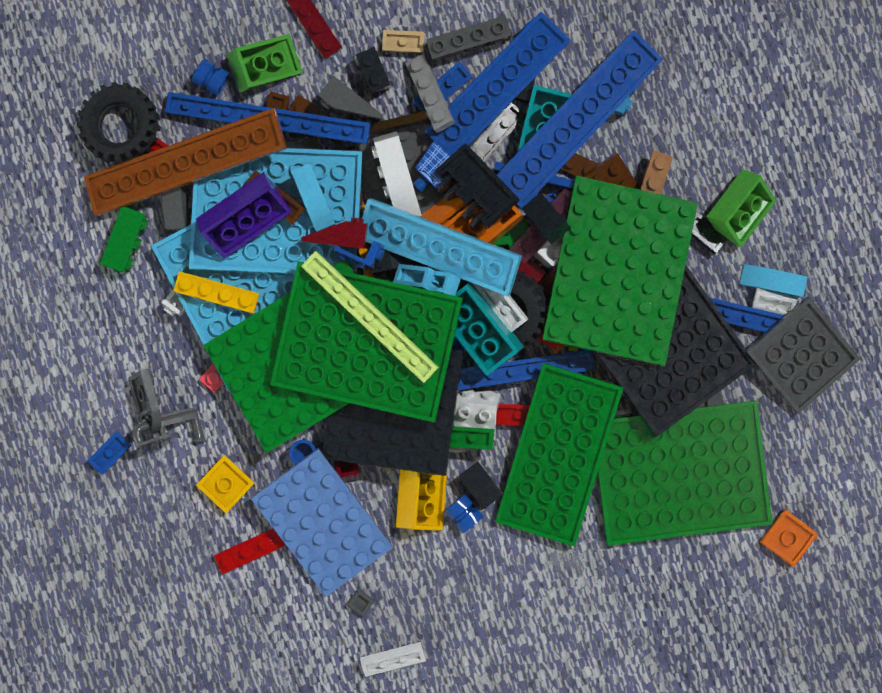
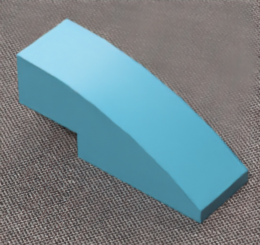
[291,163,335,232]
[393,264,460,296]
[739,264,808,298]

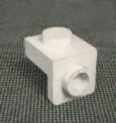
[161,288,185,316]

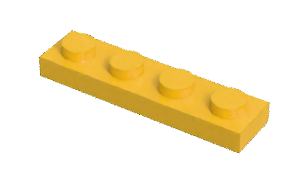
[173,271,260,314]

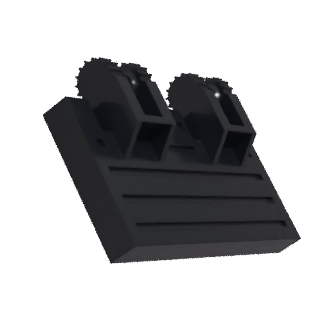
[434,143,520,229]

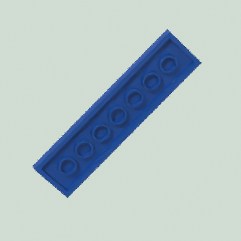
[424,12,571,156]

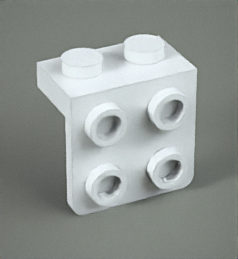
[454,389,500,440]

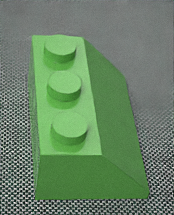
[707,169,776,248]

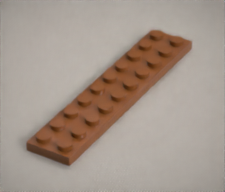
[84,108,287,217]

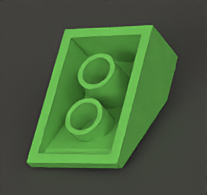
[226,34,303,93]

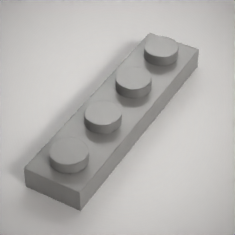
[406,53,455,133]

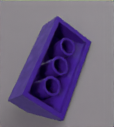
[196,172,292,258]

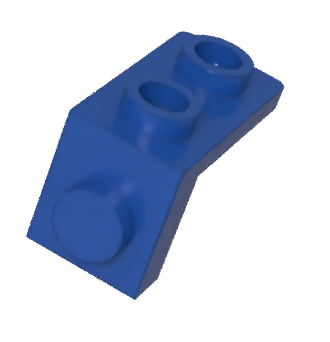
[333,241,385,270]

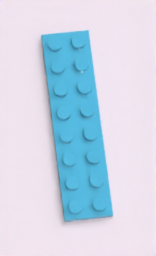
[362,198,522,296]

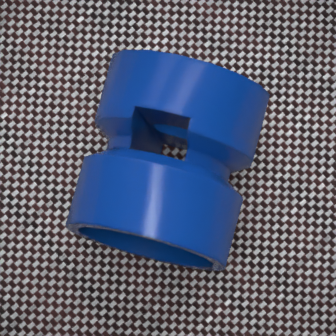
[192,58,230,96]
[445,494,484,533]

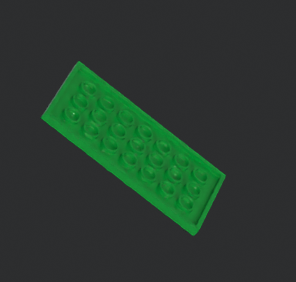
[495,363,624,547]

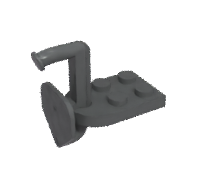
[129,369,205,448]

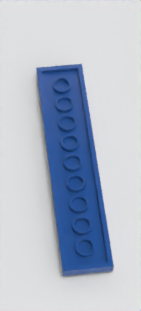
[496,30,663,209]

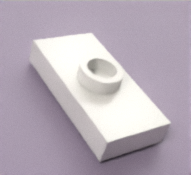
[751,287,797,315]

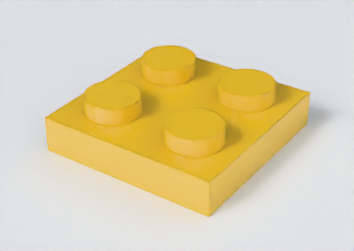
[196,455,255,514]

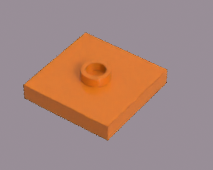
[760,509,818,567]

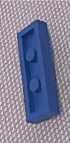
[412,61,473,112]

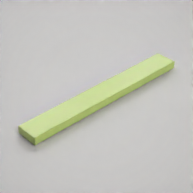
[301,251,439,383]

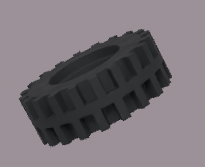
[77,82,161,165]
[511,271,549,349]

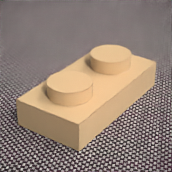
[382,30,424,54]

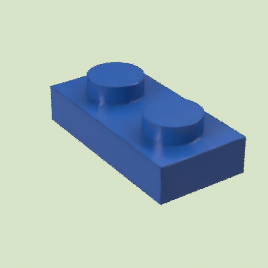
[87,431,132,475]

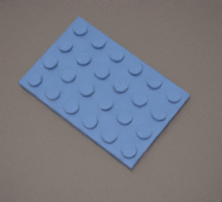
[251,448,393,596]

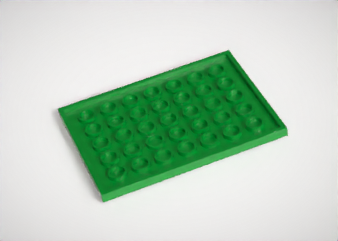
[542,176,698,366]
[203,260,355,453]
[270,261,463,422]
[598,400,773,546]

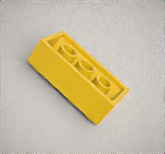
[396,470,447,530]

